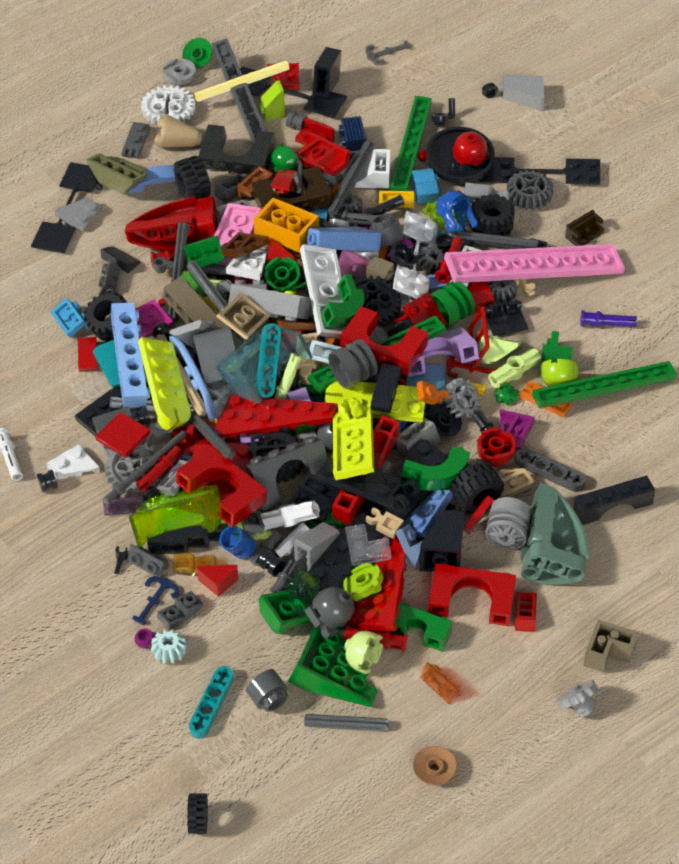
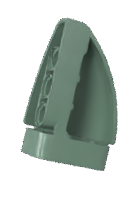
[520,483,589,585]

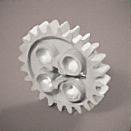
[141,85,195,125]

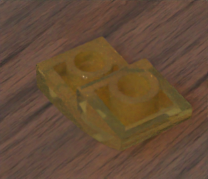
[172,552,217,576]

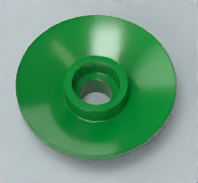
[182,38,213,69]

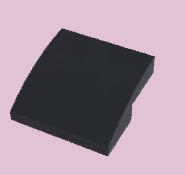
[288,473,342,524]

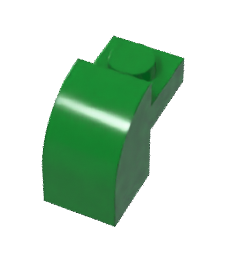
[542,331,573,363]

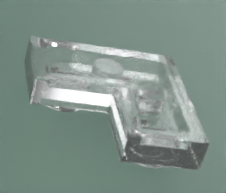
[345,524,392,566]

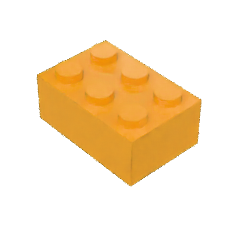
[254,198,319,253]

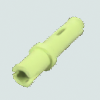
[274,353,303,399]

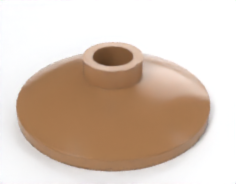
[413,746,457,785]

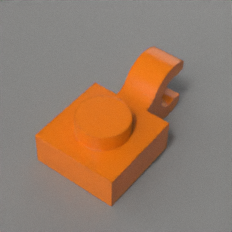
[417,381,450,405]

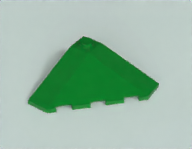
[288,626,377,707]

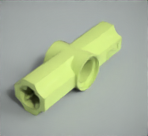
[488,348,542,388]

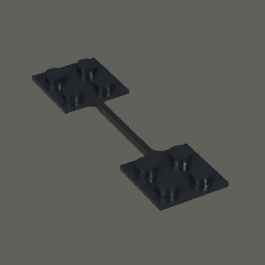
[240,66,347,118]
[479,157,600,185]
[31,162,98,253]

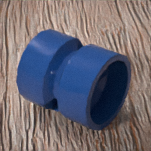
[219,526,256,559]

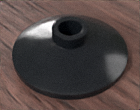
[427,403,462,436]

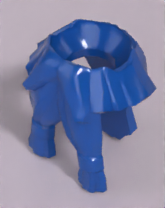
[436,190,479,233]

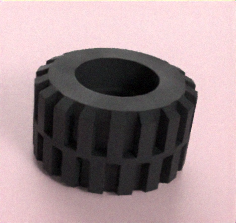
[174,155,211,199]
[470,194,515,236]
[84,291,128,342]
[255,431,303,483]
[450,462,505,514]

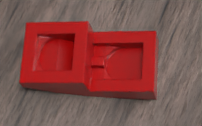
[78,337,98,372]

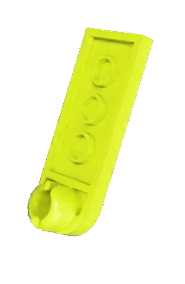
[138,337,191,431]
[325,381,425,423]
[333,398,374,480]

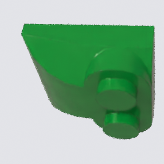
[258,589,311,634]

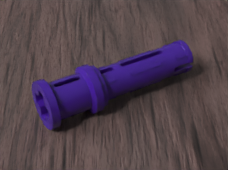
[580,310,637,328]

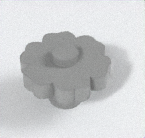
[557,680,598,717]

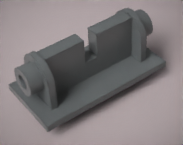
[98,257,121,293]
[128,544,170,578]

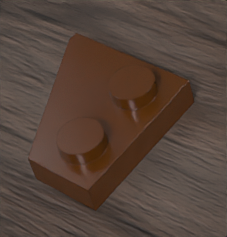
[221,232,270,258]

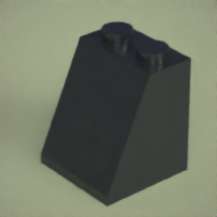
[419,510,464,572]

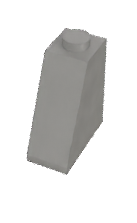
[500,75,544,111]
[294,522,340,572]

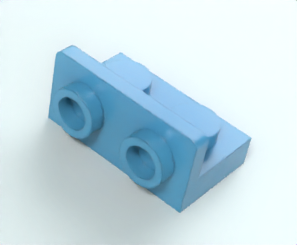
[51,298,90,338]

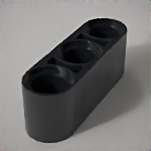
[370,363,402,413]

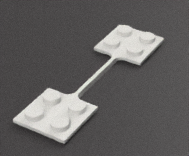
[393,211,438,299]

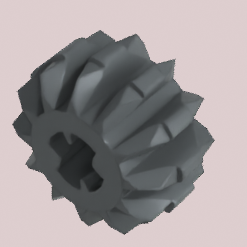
[339,192,363,214]
[417,244,445,274]
[487,280,517,305]

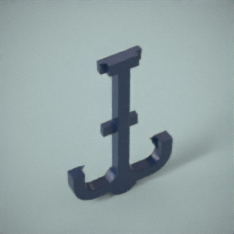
[132,576,179,625]

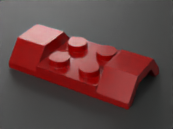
[293,132,351,176]

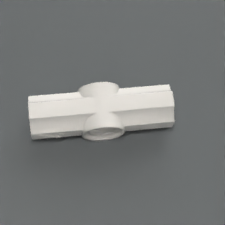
[260,500,320,530]

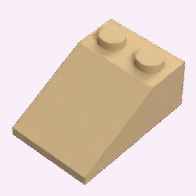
[216,292,271,340]

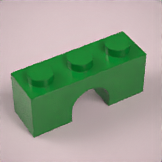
[385,603,452,652]

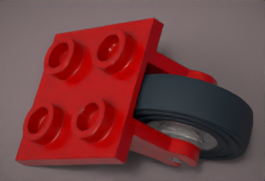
[387,292,447,337]

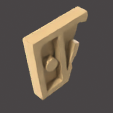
[497,468,535,498]

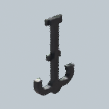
[248,433,303,458]

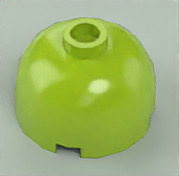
[541,359,579,387]

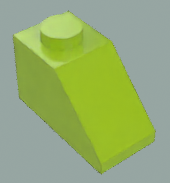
[259,81,285,121]

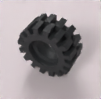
[187,793,208,834]

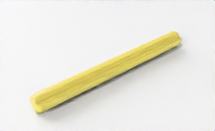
[194,60,290,102]

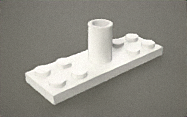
[300,244,347,339]

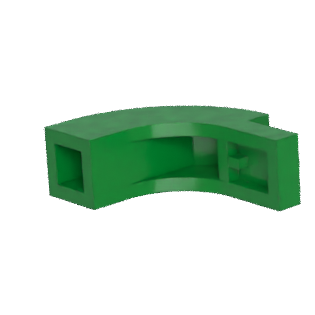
[321,274,364,329]
[401,447,471,491]

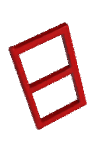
[467,307,490,368]

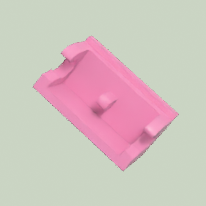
[337,250,371,280]

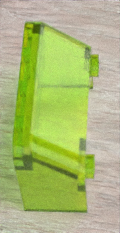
[129,485,221,548]

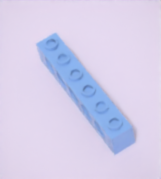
[111,302,150,407]

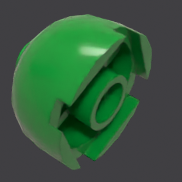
[271,143,304,174]
[264,257,301,293]

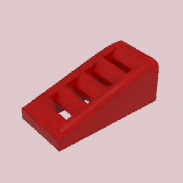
[515,592,537,632]

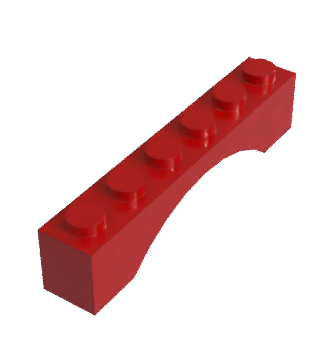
[332,415,400,524]

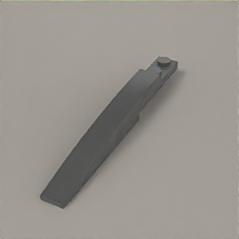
[211,38,272,164]

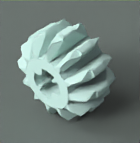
[151,629,186,665]

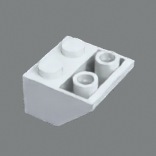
[355,149,390,189]

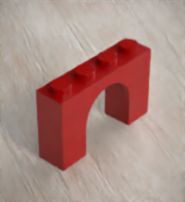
[340,306,429,375]
[176,446,267,528]
[428,564,516,626]

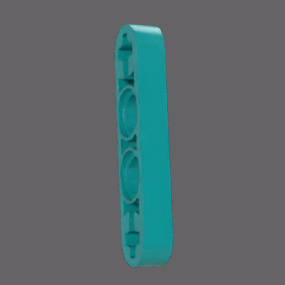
[256,323,281,398]
[189,666,234,739]

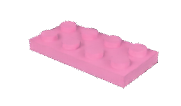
[214,203,262,266]

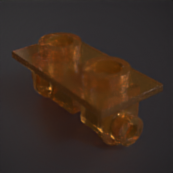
[420,662,462,704]

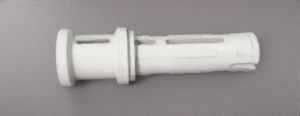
[0,428,23,481]

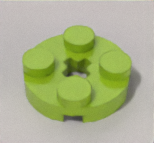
[343,563,383,601]

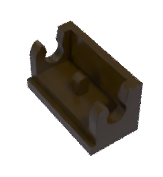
[565,209,605,246]

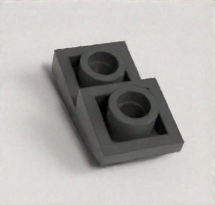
[157,591,203,630]

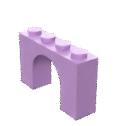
[407,327,479,378]

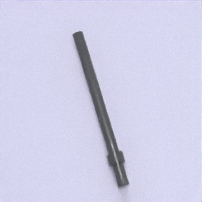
[103,431,187,504]

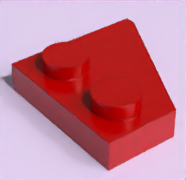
[267,63,300,90]

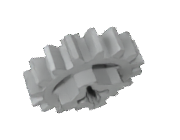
[443,378,481,420]

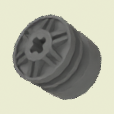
[328,339,378,389]

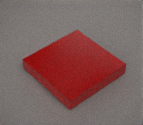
[95,412,151,458]

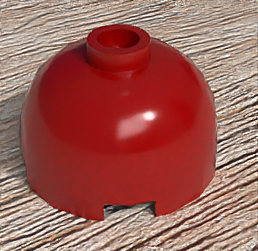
[453,132,487,166]
[477,427,516,467]

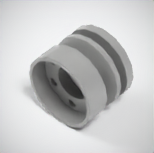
[485,497,532,550]

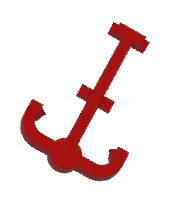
[446,355,498,379]

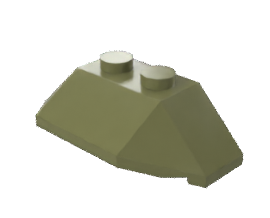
[86,153,147,194]

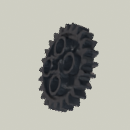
[355,275,402,327]

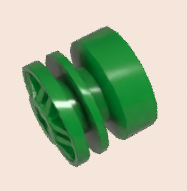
[430,281,475,328]

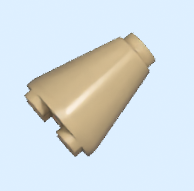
[154,114,202,147]

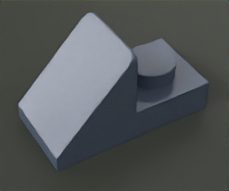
[395,524,423,568]

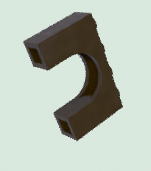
[252,166,332,212]

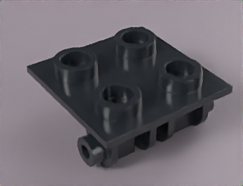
[485,299,529,336]

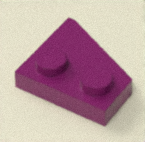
[499,409,535,449]

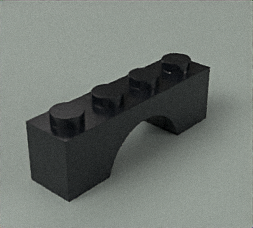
[573,475,655,525]

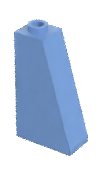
[307,227,382,251]

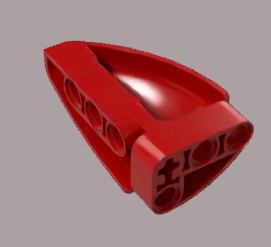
[125,196,218,251]

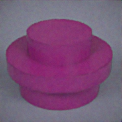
[134,628,155,649]

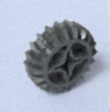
[507,170,554,210]

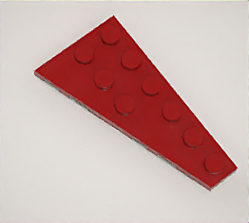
[214,395,338,439]
[344,535,407,631]

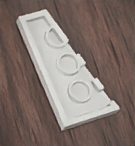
[226,244,269,281]

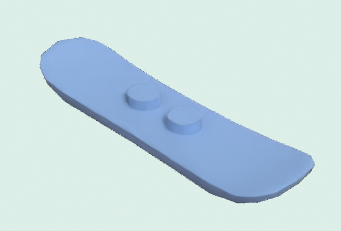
[169,336,216,422]

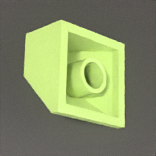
[478,335,522,364]

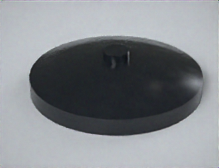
[426,126,495,184]

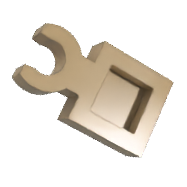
[514,279,536,297]
[366,508,404,539]

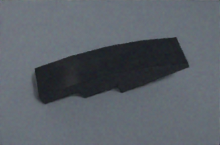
[147,523,229,554]

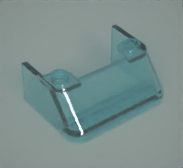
[217,327,313,403]

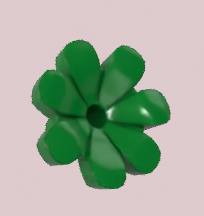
[494,383,519,405]

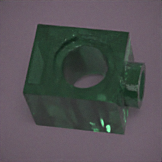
[287,570,320,604]

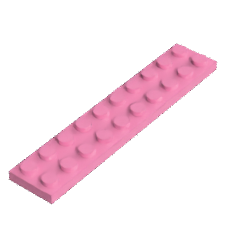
[444,244,625,283]

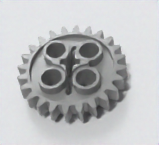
[104,442,168,498]

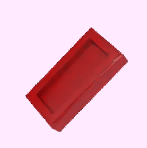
[464,496,494,535]

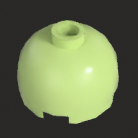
[344,631,383,674]

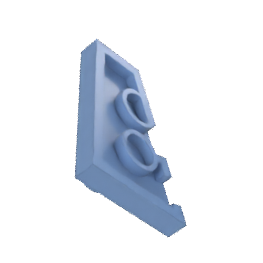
[402,490,454,538]

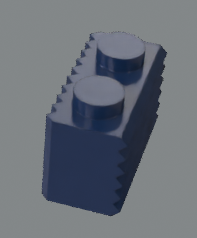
[338,116,367,151]

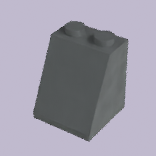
[193,327,244,390]

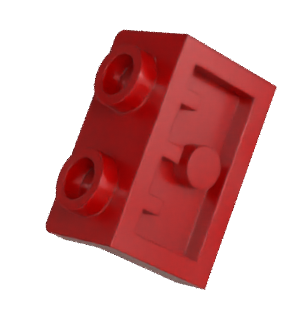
[295,118,335,145]

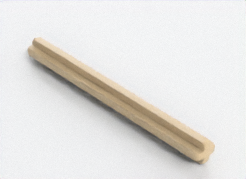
[155,334,206,416]

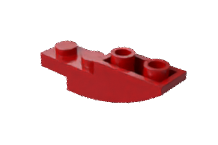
[271,169,298,194]

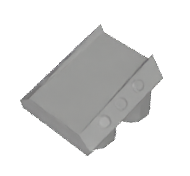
[169,320,218,350]

